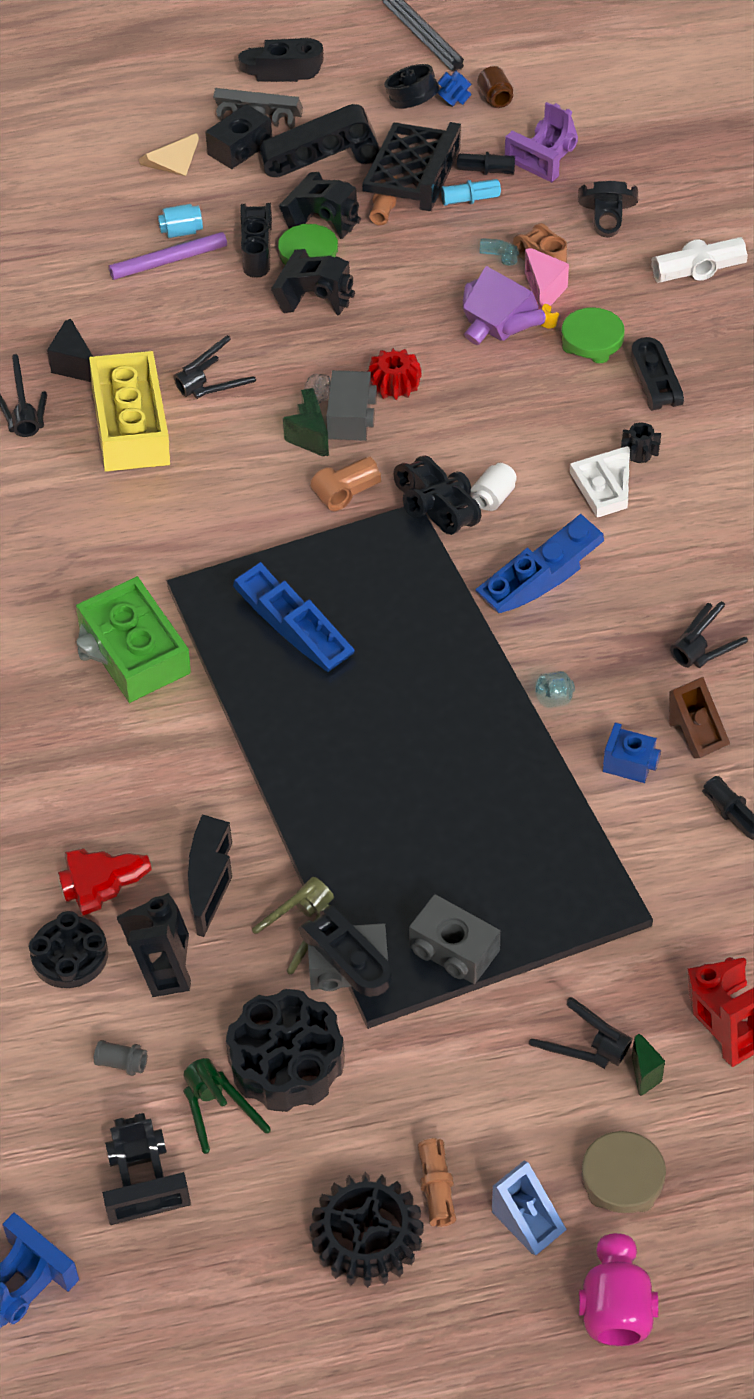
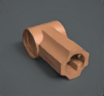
[310,457,381,511]

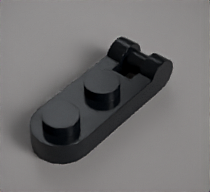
[631,337,684,411]
[298,905,392,996]

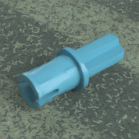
[441,179,501,206]

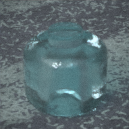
[535,671,575,708]

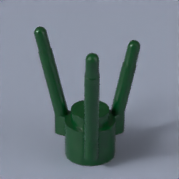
[183,1058,271,1154]

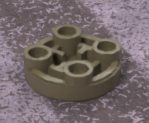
[582,1131,666,1213]

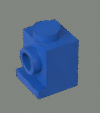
[603,723,661,783]

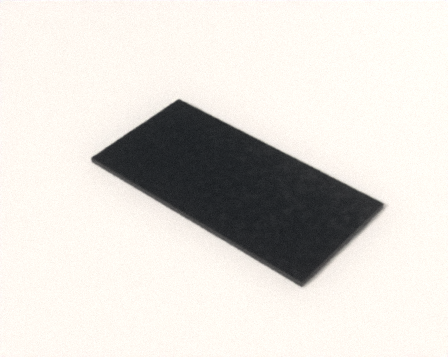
[167,507,653,1029]

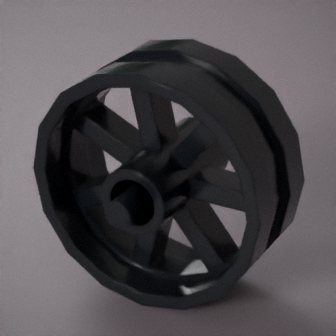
[384,64,439,109]

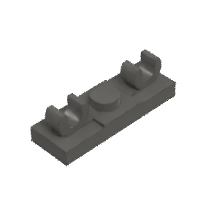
[213,88,303,128]

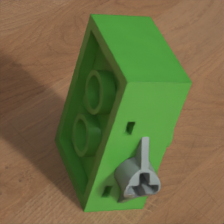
[76,576,191,703]

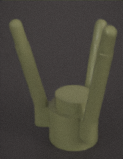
[252,877,334,975]

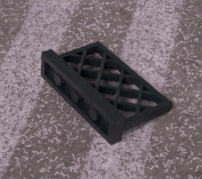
[362,122,461,211]

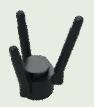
[173,336,256,399]
[0,354,47,437]
[670,601,748,668]
[529,997,633,1069]

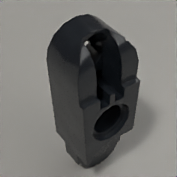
[238,38,324,82]

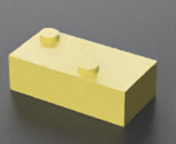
[89,351,170,472]

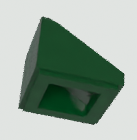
[632,1034,665,1096]

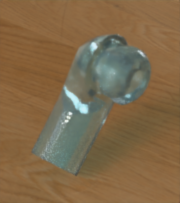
[480,238,520,265]

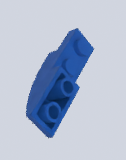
[475,514,605,614]

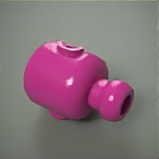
[579,1233,658,1346]

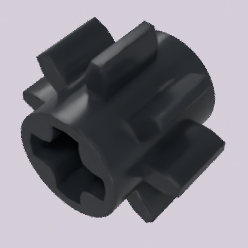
[621,422,661,463]

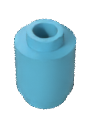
[158,204,203,238]

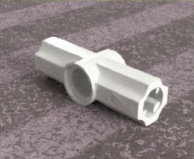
[651,237,748,283]

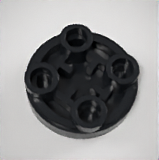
[29,911,108,988]

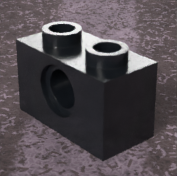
[205,104,272,169]

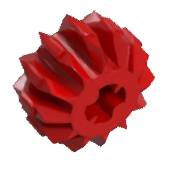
[367,348,422,401]

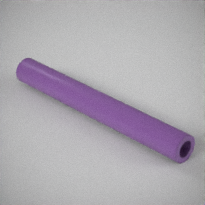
[109,232,227,280]

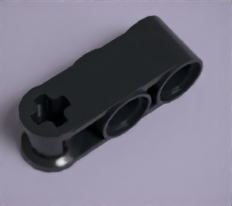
[240,203,272,278]

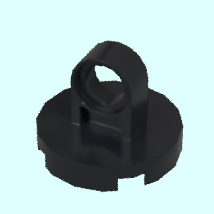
[578,181,638,238]

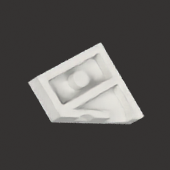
[570,446,630,518]

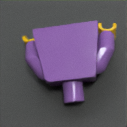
[463,266,560,345]

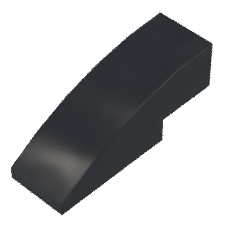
[188,815,233,937]

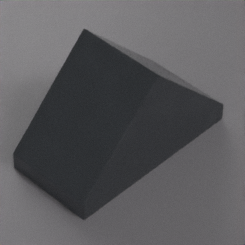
[47,319,93,382]

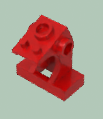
[688,957,754,1067]

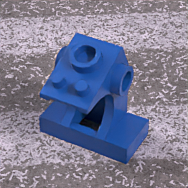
[0,1212,80,1328]

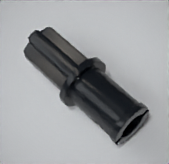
[457,151,515,175]
[702,776,754,840]

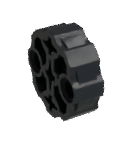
[226,989,345,1112]

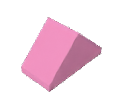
[525,248,569,309]

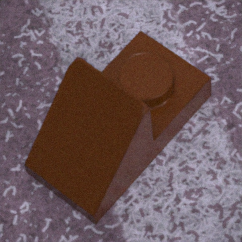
[669,677,731,759]

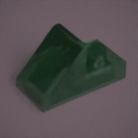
[283,388,329,457]

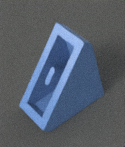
[492,1161,567,1255]

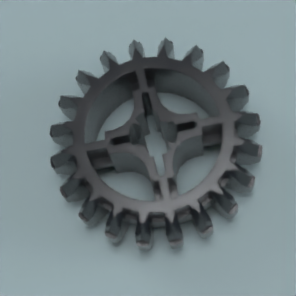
[310,1172,424,1288]

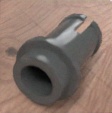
[94,1040,148,1076]

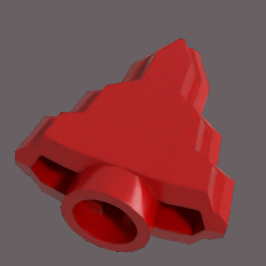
[58,848,152,916]

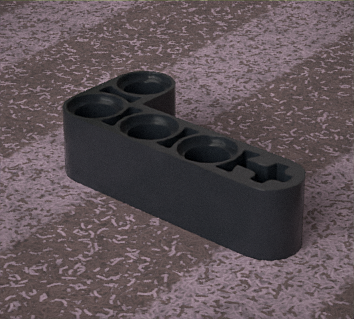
[259,104,380,178]

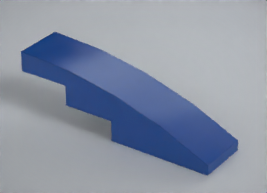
[233,562,355,672]

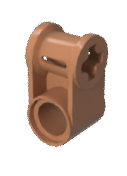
[513,223,567,263]

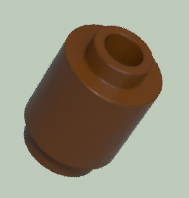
[477,66,513,108]

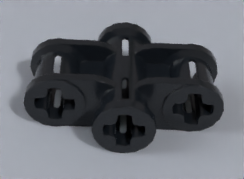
[393,455,482,535]

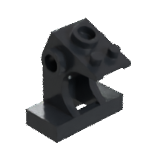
[279,172,361,239]
[271,249,355,315]
[117,893,191,997]
[102,1113,191,1225]

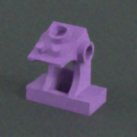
[505,102,578,182]

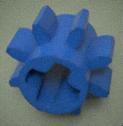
[437,70,472,106]

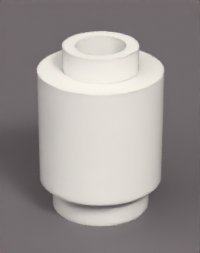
[471,463,517,511]

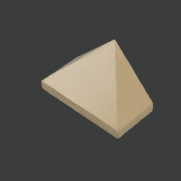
[138,133,199,176]

